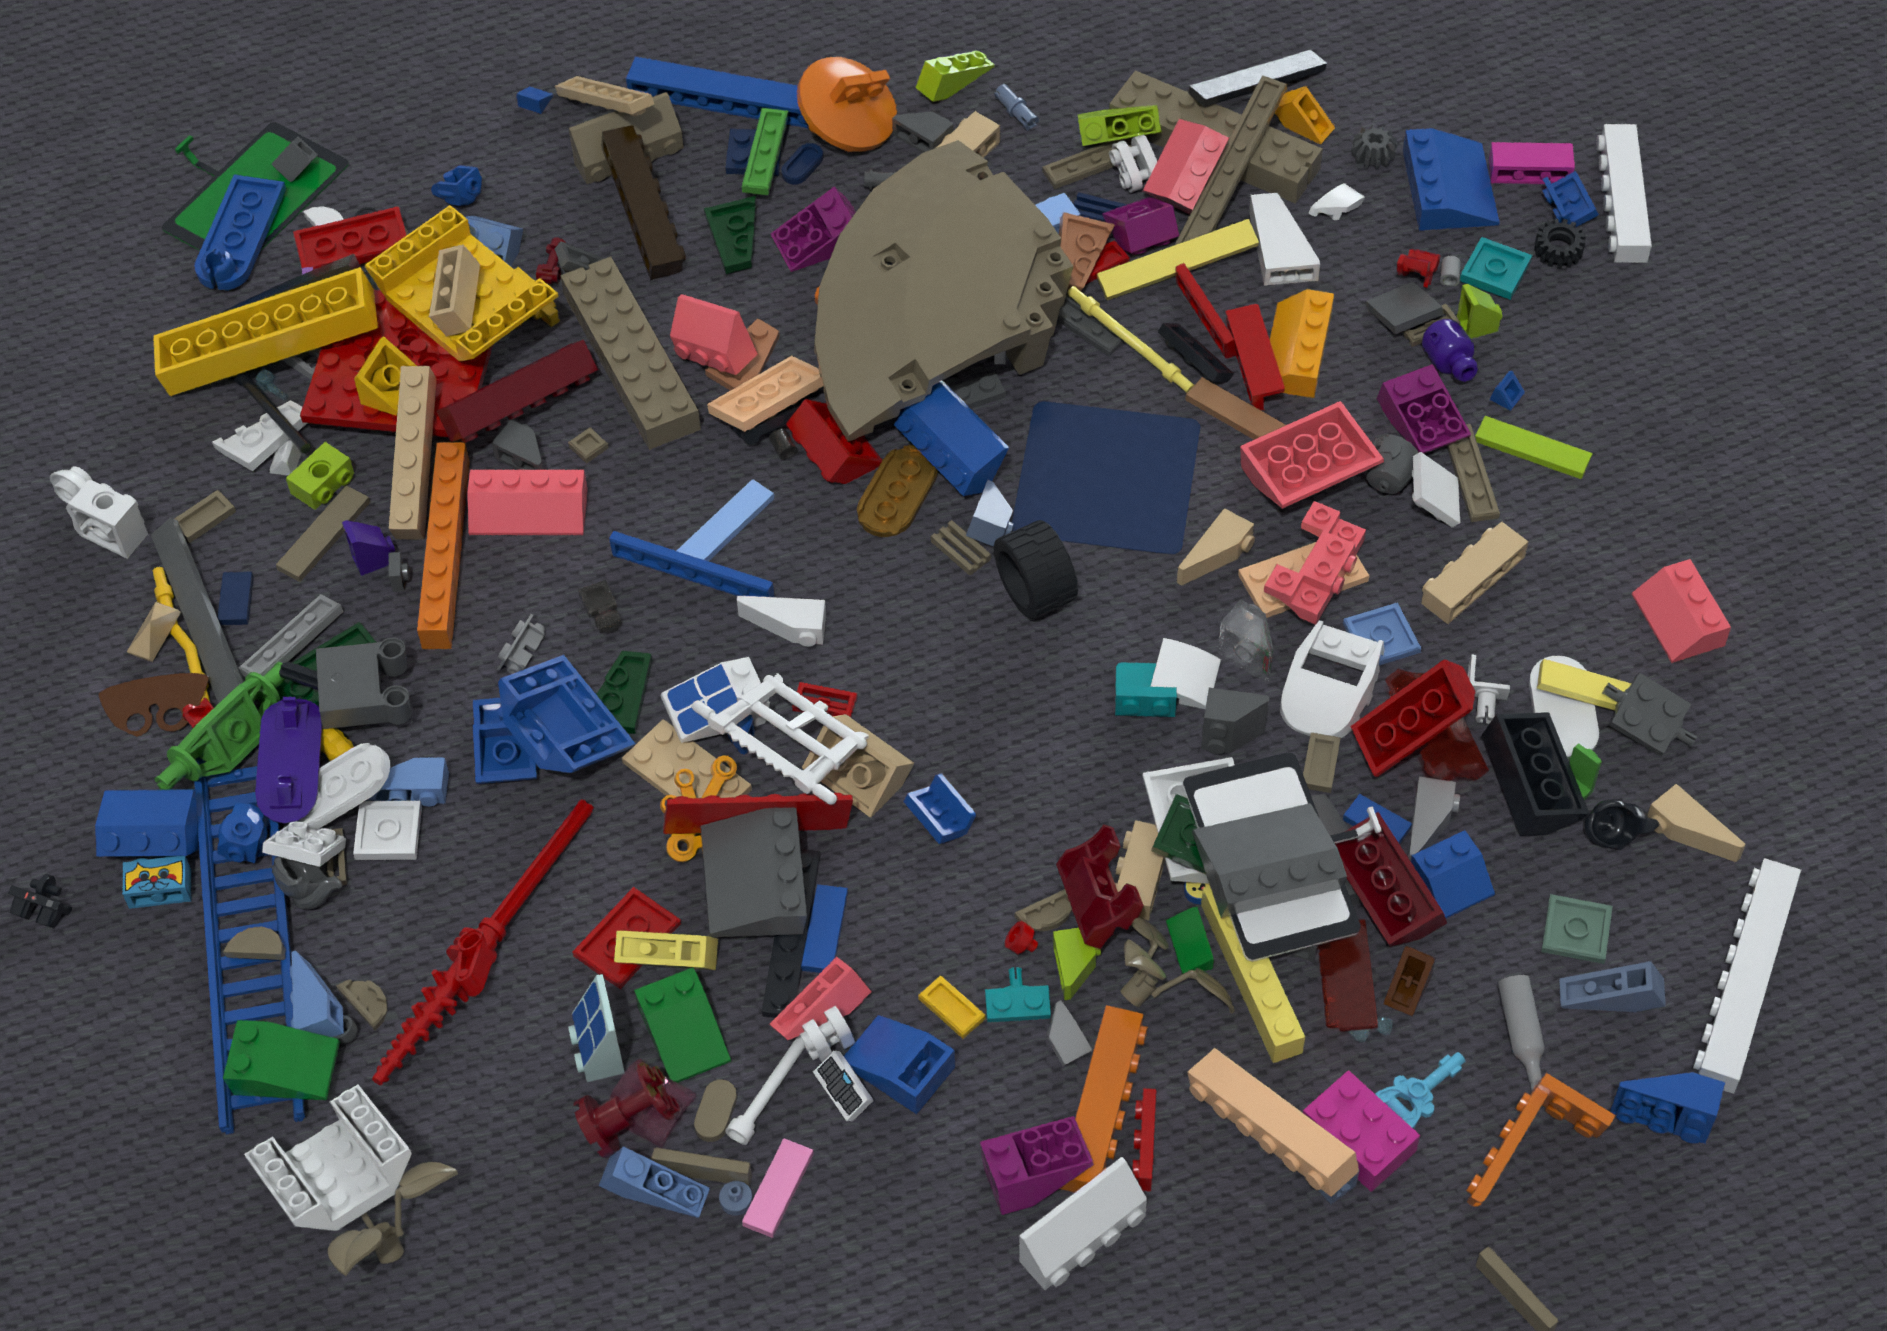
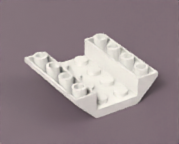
[244,1085,412,1231]

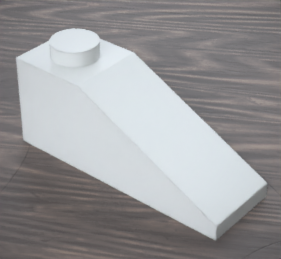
[737,596,826,647]

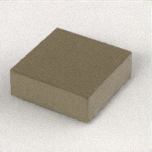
[568,427,608,463]

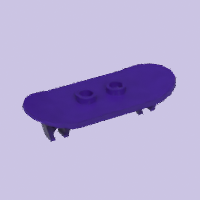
[255,697,322,824]

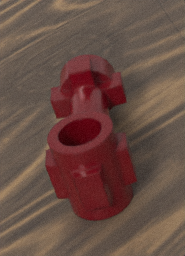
[536,238,566,284]

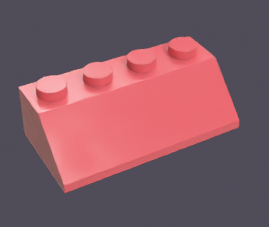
[467,470,588,535]

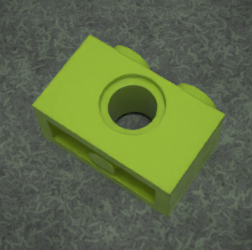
[286,442,354,510]

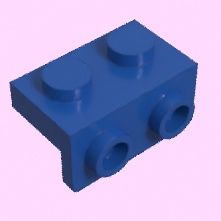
[1542,171,1599,227]
[903,774,976,844]

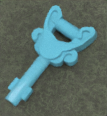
[1375,1052,1465,1129]

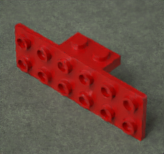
[663,793,853,834]

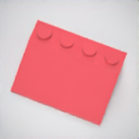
[1240,401,1384,509]

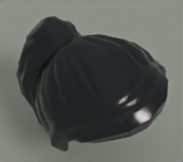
[1584,799,1659,850]

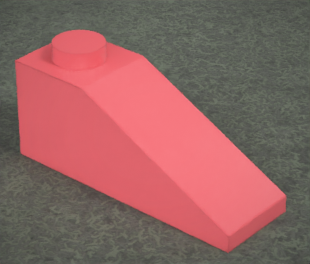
[769,957,872,1041]

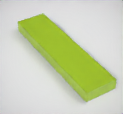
[1475,416,1592,479]

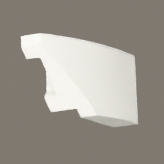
[1309,183,1364,220]

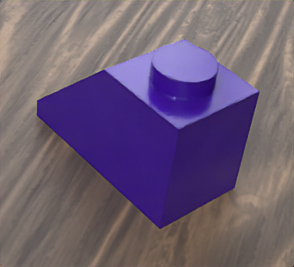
[342,520,395,576]

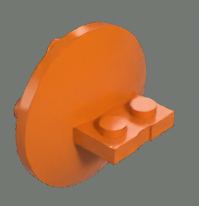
[797,57,897,152]

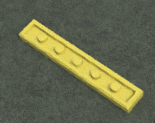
[1097,219,1259,300]

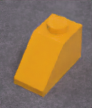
[1275,86,1335,144]

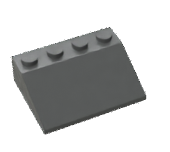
[1192,803,1347,918]
[701,807,807,937]

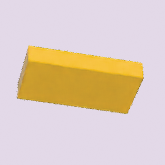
[918,975,985,1039]

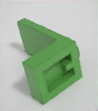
[1569,743,1602,800]

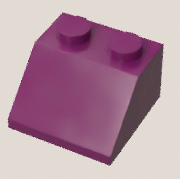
[1102,197,1179,254]

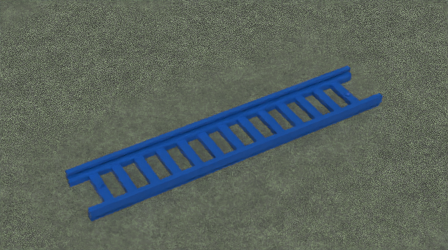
[194,757,306,1134]

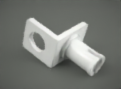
[1468,654,1510,724]

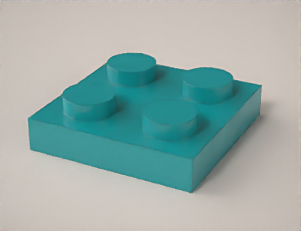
[1460,237,1532,300]

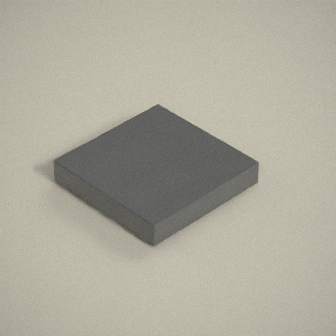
[1366,282,1443,334]

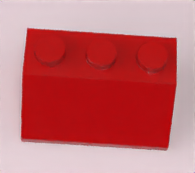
[786,399,883,484]

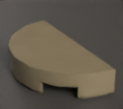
[1015,889,1072,931]
[223,926,286,960]
[336,980,387,1031]

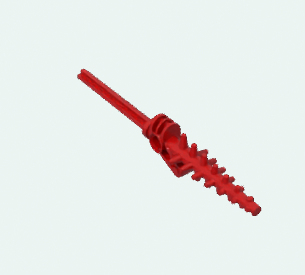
[372,799,594,1085]

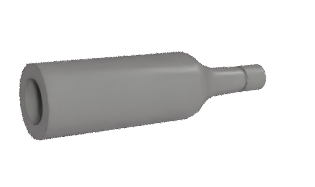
[1498,975,1545,1092]

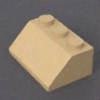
[802,714,914,817]

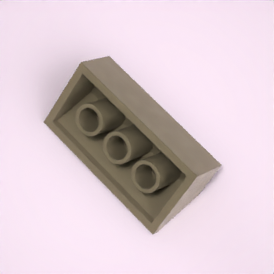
[569,92,684,184]

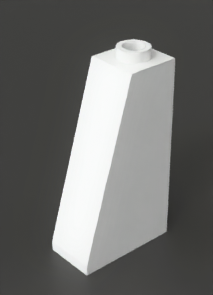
[1249,193,1320,285]

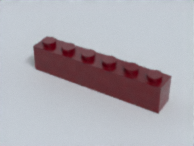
[436,339,598,443]

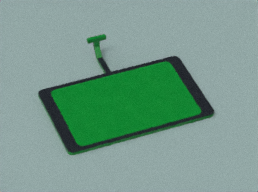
[162,122,349,253]

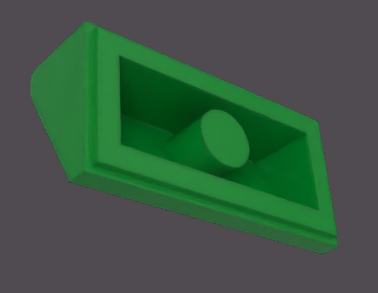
[1166,906,1214,974]

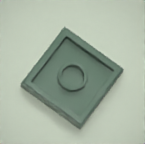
[1541,894,1613,964]

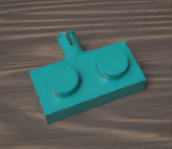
[985,967,1051,1023]

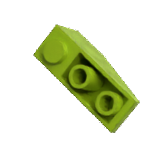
[915,51,995,102]
[1078,105,1161,146]

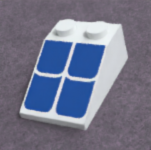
[661,657,770,743]

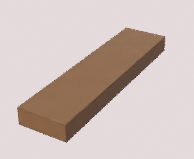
[1185,377,1286,440]

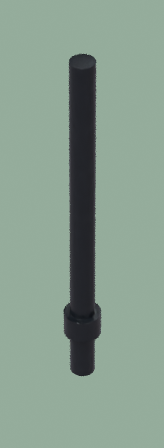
[231,371,311,453]

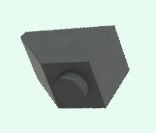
[892,112,953,153]
[492,420,543,470]

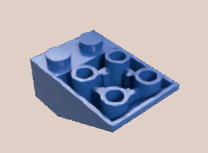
[844,1015,955,1115]
[1610,1072,1725,1143]

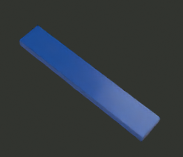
[609,531,774,597]

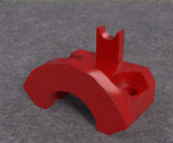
[1397,249,1441,288]

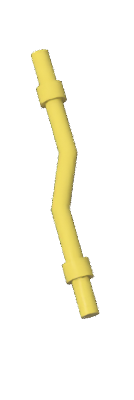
[1067,286,1194,393]

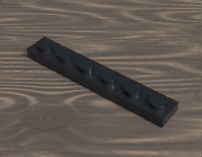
[762,849,820,1018]

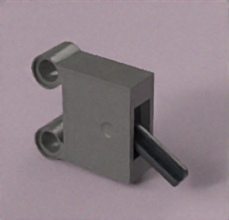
[279,638,412,729]

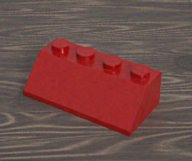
[1351,659,1476,777]

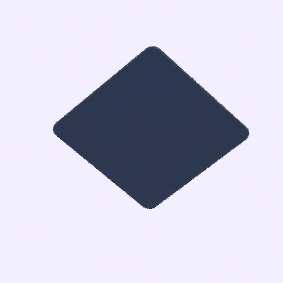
[1012,401,1200,554]

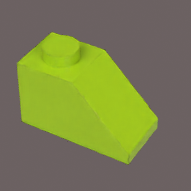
[1457,284,1502,339]
[1053,928,1101,1000]

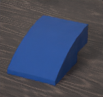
[473,698,537,784]

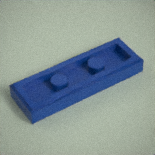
[801,884,848,973]

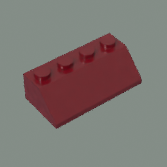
[1335,812,1447,947]

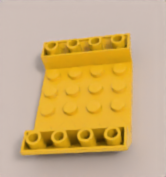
[365,205,559,361]

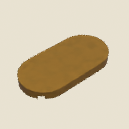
[857,445,938,537]

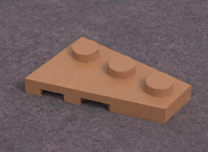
[1059,212,1115,291]
[705,319,780,391]

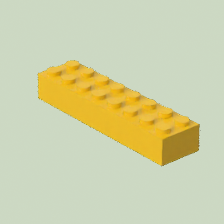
[154,267,378,396]

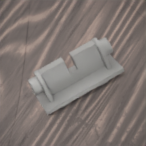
[497,614,545,674]

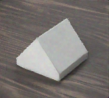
[269,440,301,475]

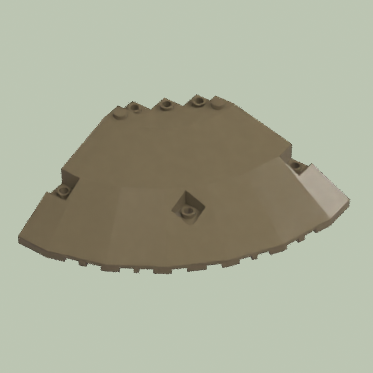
[814,140,1073,441]

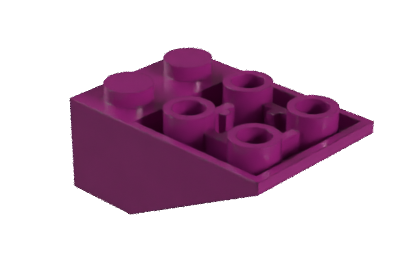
[771,186,856,272]
[1376,364,1471,454]
[980,1116,1093,1215]

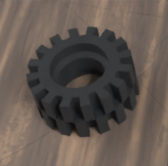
[1534,219,1586,269]

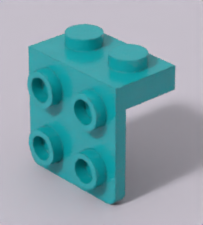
[1115,662,1177,717]

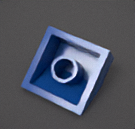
[1411,830,1495,918]

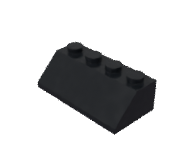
[1482,712,1589,836]

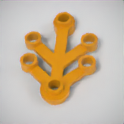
[660,756,737,862]

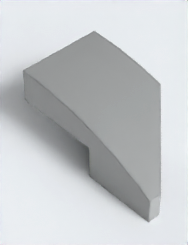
[1046,1000,1092,1066]

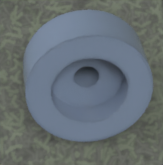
[719,1181,753,1216]

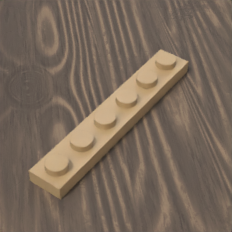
[555,76,654,116]

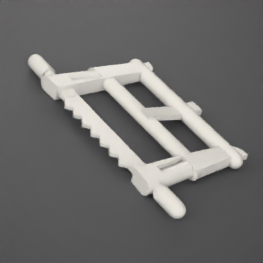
[692,673,869,805]

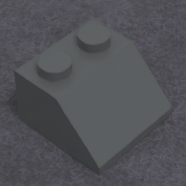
[1201,687,1269,754]

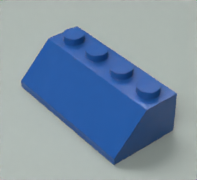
[894,380,1009,496]

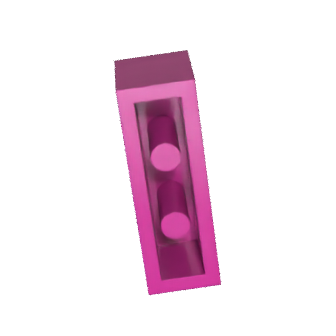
[1489,142,1575,184]

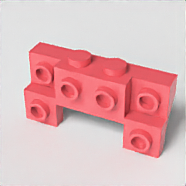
[1264,501,1366,625]

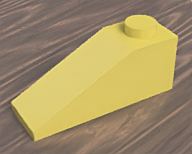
[614,931,718,970]

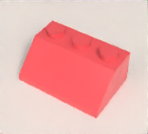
[1143,119,1229,215]
[670,294,758,375]
[1632,559,1731,663]

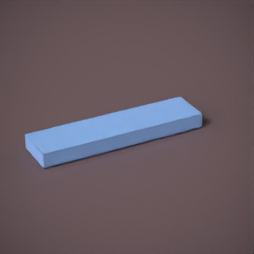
[677,479,774,561]

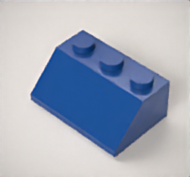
[95,789,199,857]

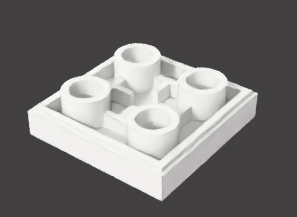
[1412,452,1460,527]
[262,821,346,867]

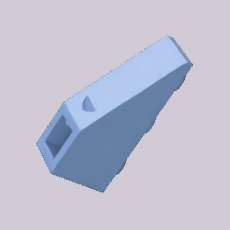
[366,758,449,807]
[290,951,344,1038]
[599,1147,710,1218]

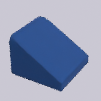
[516,87,553,114]

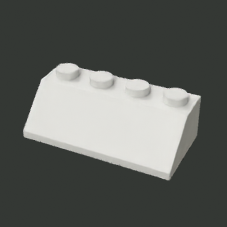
[1019,1157,1147,1290]

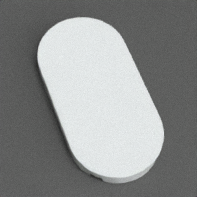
[1529,656,1599,762]
[297,743,390,830]

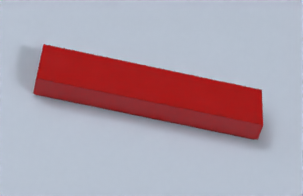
[1175,263,1236,359]

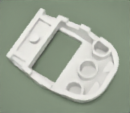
[1280,620,1385,738]

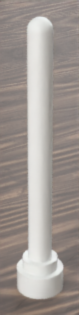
[725,1036,805,1145]

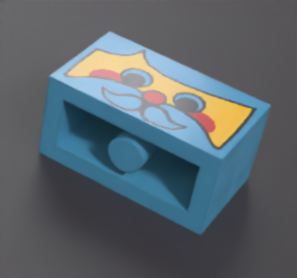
[122,856,191,909]

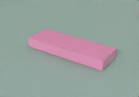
[742,1138,814,1238]

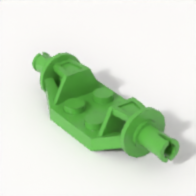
[155,662,286,789]

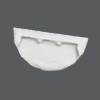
[303,207,343,226]

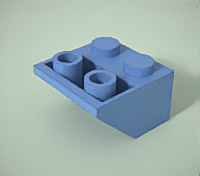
[465,216,523,266]

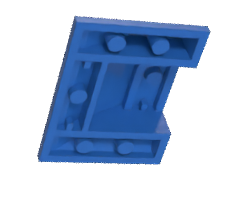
[498,655,636,773]

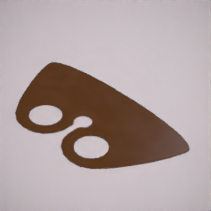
[99,673,209,737]

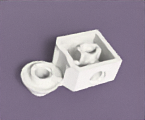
[50,466,148,559]

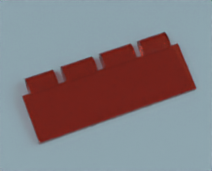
[1318,919,1378,1031]

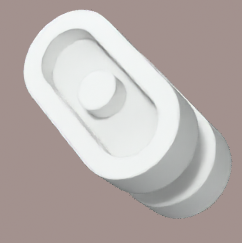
[1109,135,1157,193]
[799,1006,855,1062]

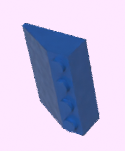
[1403,128,1500,231]

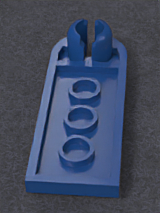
[195,175,286,290]

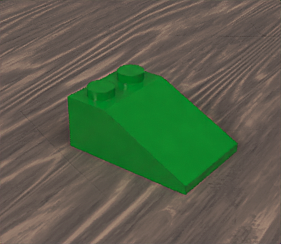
[634,967,731,1085]
[223,1020,340,1100]

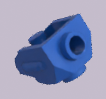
[431,165,482,206]
[217,803,267,863]

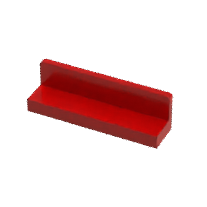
[1226,304,1285,410]

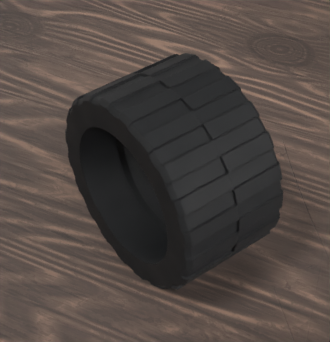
[993,520,1078,619]

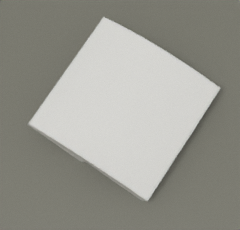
[1151,638,1221,709]

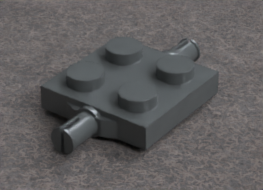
[1602,672,1697,756]

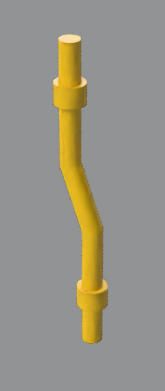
[152,567,210,705]

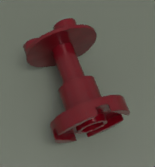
[573,1062,680,1158]

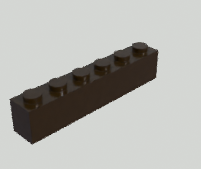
[601,125,686,280]

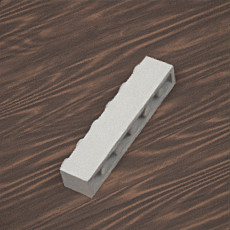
[1597,124,1651,263]

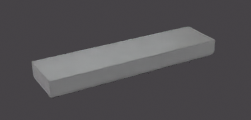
[239,594,344,677]

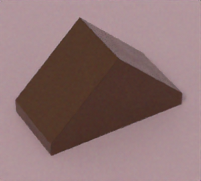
[1383,946,1436,1017]

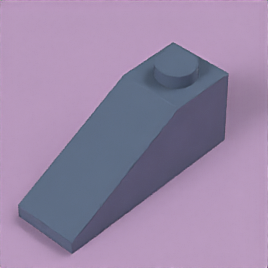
[1559,961,1666,1012]

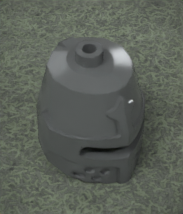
[1365,434,1418,494]

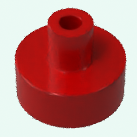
[1005,921,1038,954]

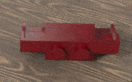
[1056,824,1144,949]

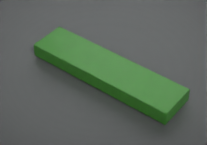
[742,108,788,195]

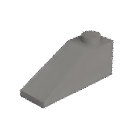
[1408,777,1460,861]

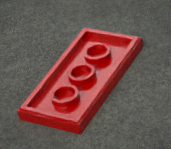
[293,206,407,269]

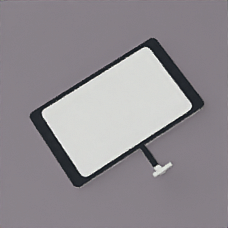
[1182,752,1381,961]

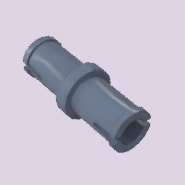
[994,84,1039,130]

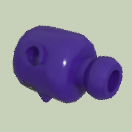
[1422,319,1478,382]

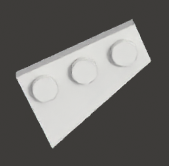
[212,400,307,471]

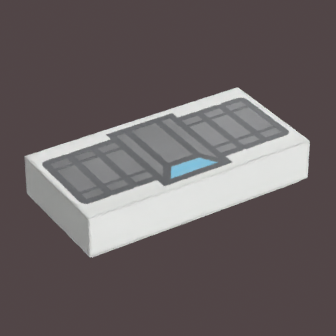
[813,1051,874,1121]

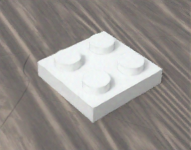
[353,801,422,860]

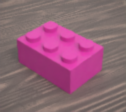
[1303,1070,1420,1192]

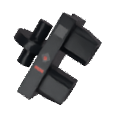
[8,874,72,929]

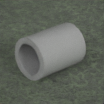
[1440,256,1461,286]

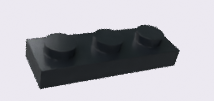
[1158,323,1234,383]

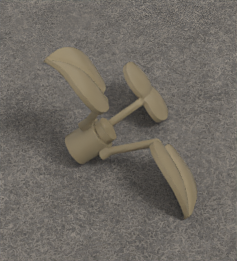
[1120,917,1234,1014]
[328,1162,459,1276]

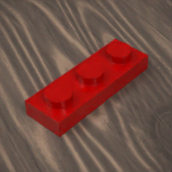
[1132,1088,1156,1192]

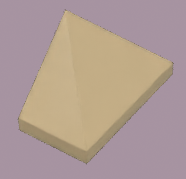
[127,602,181,662]

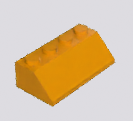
[1270,289,1334,398]

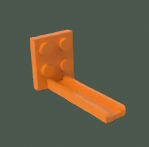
[1466,1073,1616,1207]

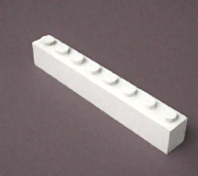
[1693,858,1801,1094]

